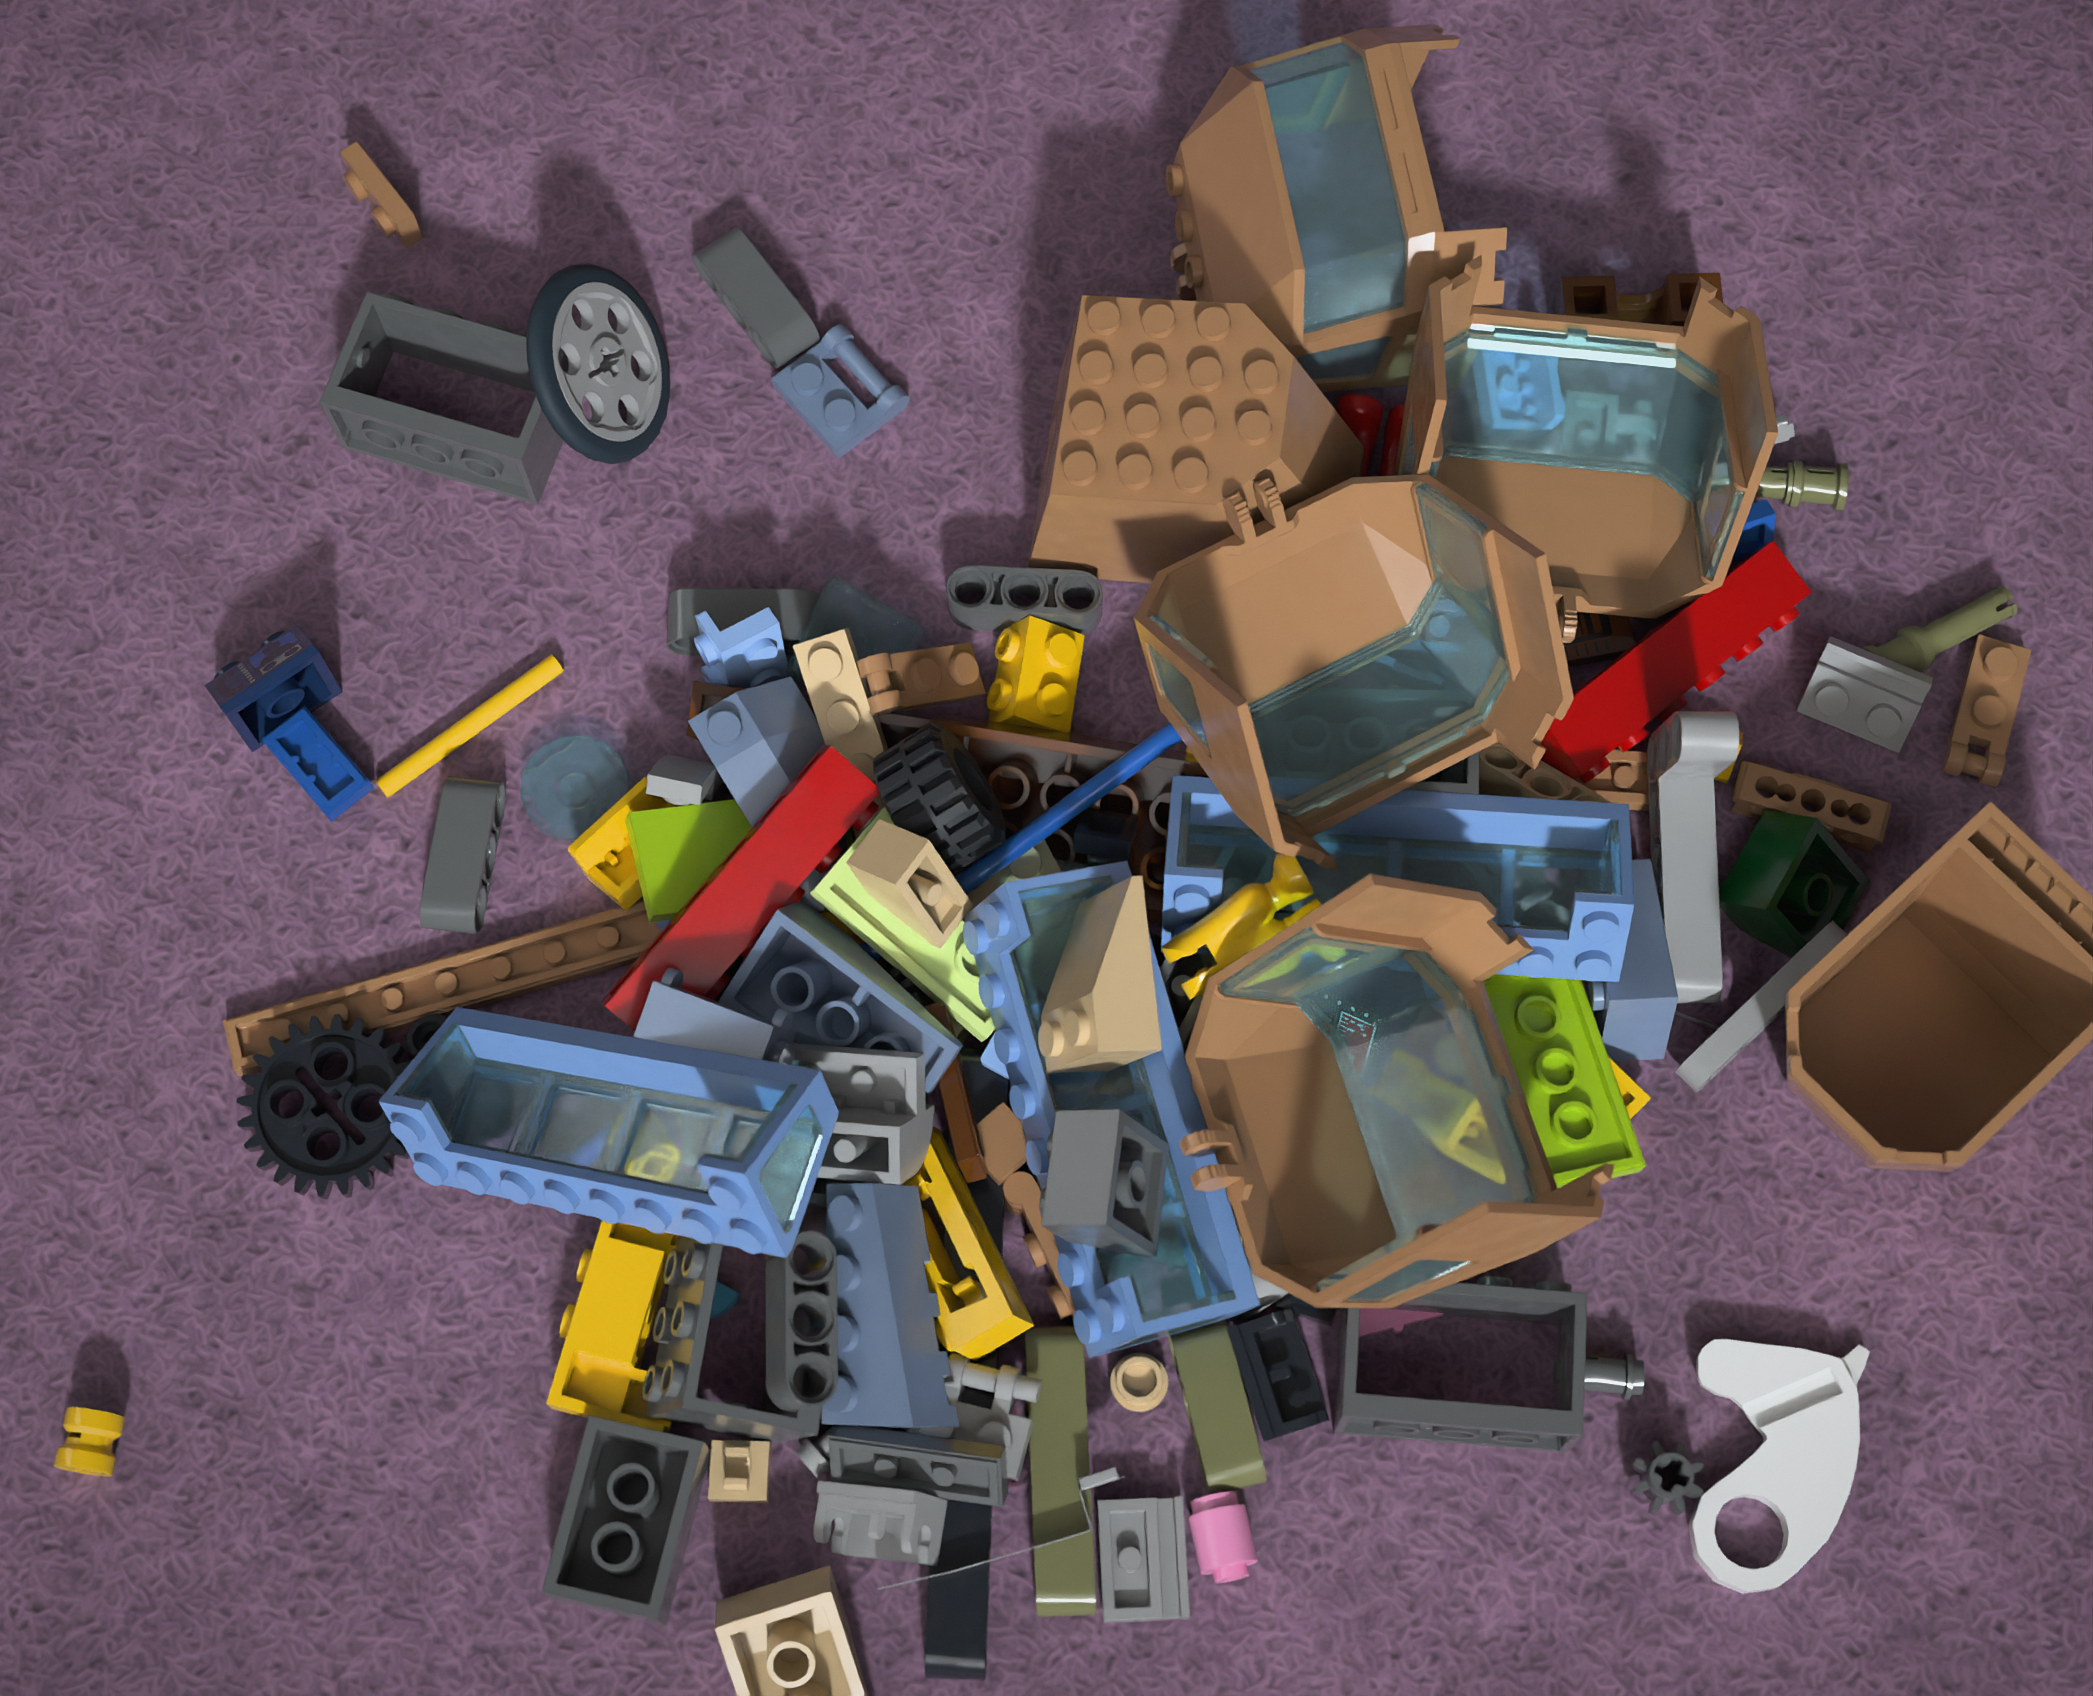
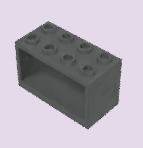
[320,292,569,505]
[643,1179,827,1443]
[1333,1272,1587,1453]

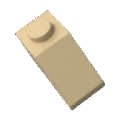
[846,819,973,949]

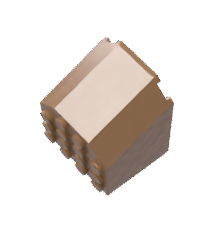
[1027,295,1364,583]
[1785,801,2093,1172]

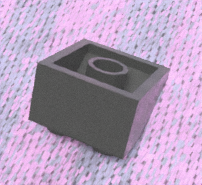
[1039,1109,1169,1258]

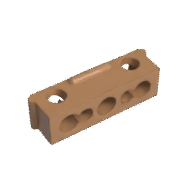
[1731,761,1892,852]

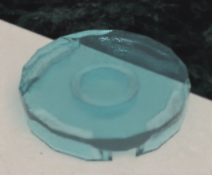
[520,736,630,843]

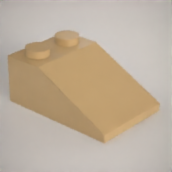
[1038,876,1162,1073]
[715,1565,869,1696]

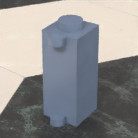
[634,967,797,1065]

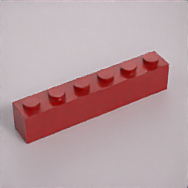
[1540,541,1812,783]
[601,745,879,1031]

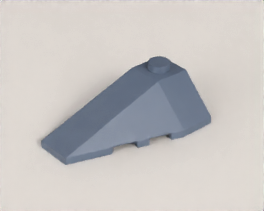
[688,677,848,914]
[719,901,963,1093]

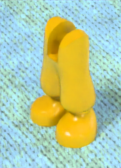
[1161,853,1343,1000]

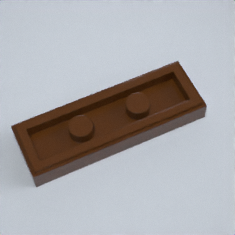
[924,1002,989,1183]

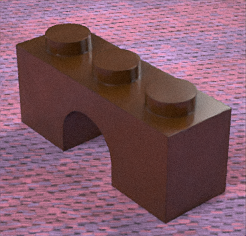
[1553,272,1723,327]

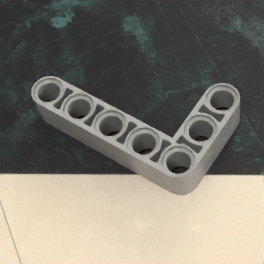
[1647,711,1739,1003]

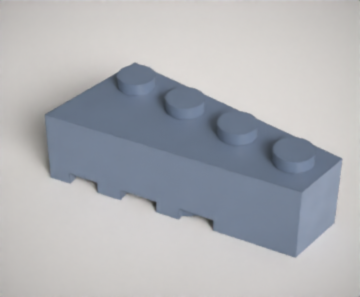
[822,1183,959,1428]

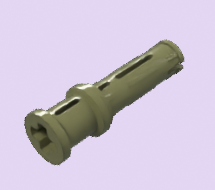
[1682,459,1849,511]
[1862,585,2017,672]

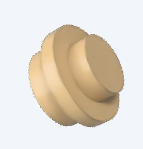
[1110,1353,1168,1412]

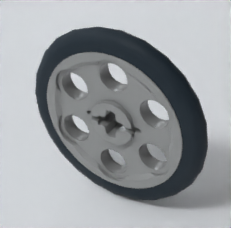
[526,263,670,464]

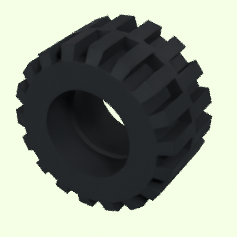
[873,722,1006,874]

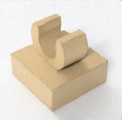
[708,1440,771,1503]

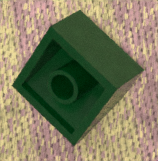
[1719,810,1870,958]

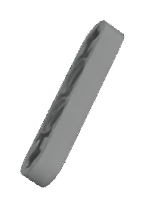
[1675,921,1847,1093]

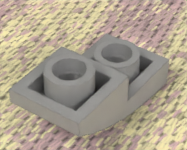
[646,754,723,805]

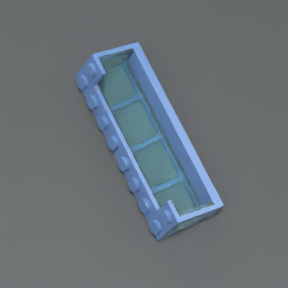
[1161,775,1634,982]
[963,861,1260,1358]
[378,1007,839,1258]

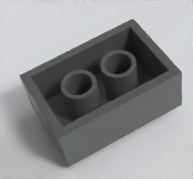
[541,1416,711,1626]

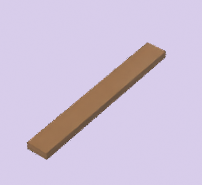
[223,900,661,1076]

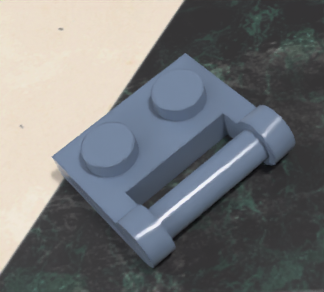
[771,324,910,459]

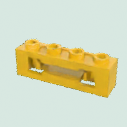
[865,1126,1034,1361]

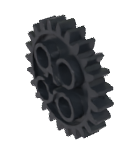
[236,1014,424,1200]

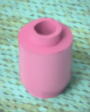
[1188,1491,1258,1584]

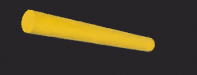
[375,654,564,798]

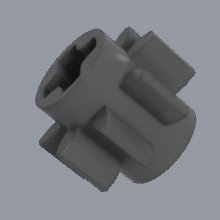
[1630,1441,1704,1516]

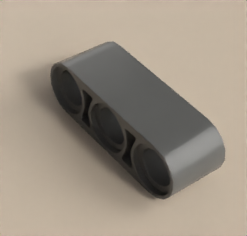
[692,227,820,369]
[946,565,1103,634]
[666,588,824,656]
[420,776,506,935]
[766,1231,838,1412]

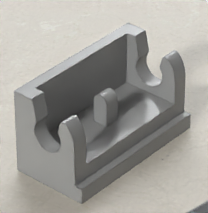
[814,1481,948,1566]

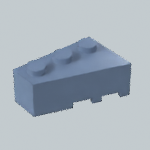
[1571,859,1678,1061]

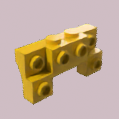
[546,1220,723,1433]

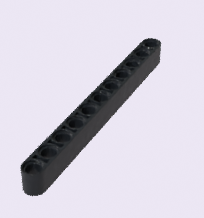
[925,1047,1010,1680]

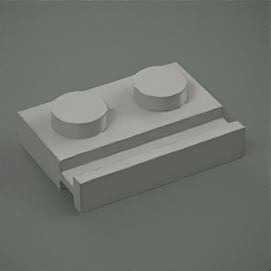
[1796,636,1933,753]
[1097,1496,1190,1623]

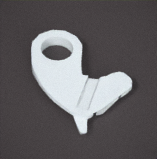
[1688,1339,1870,1594]

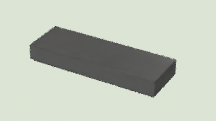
[828,1424,1008,1507]

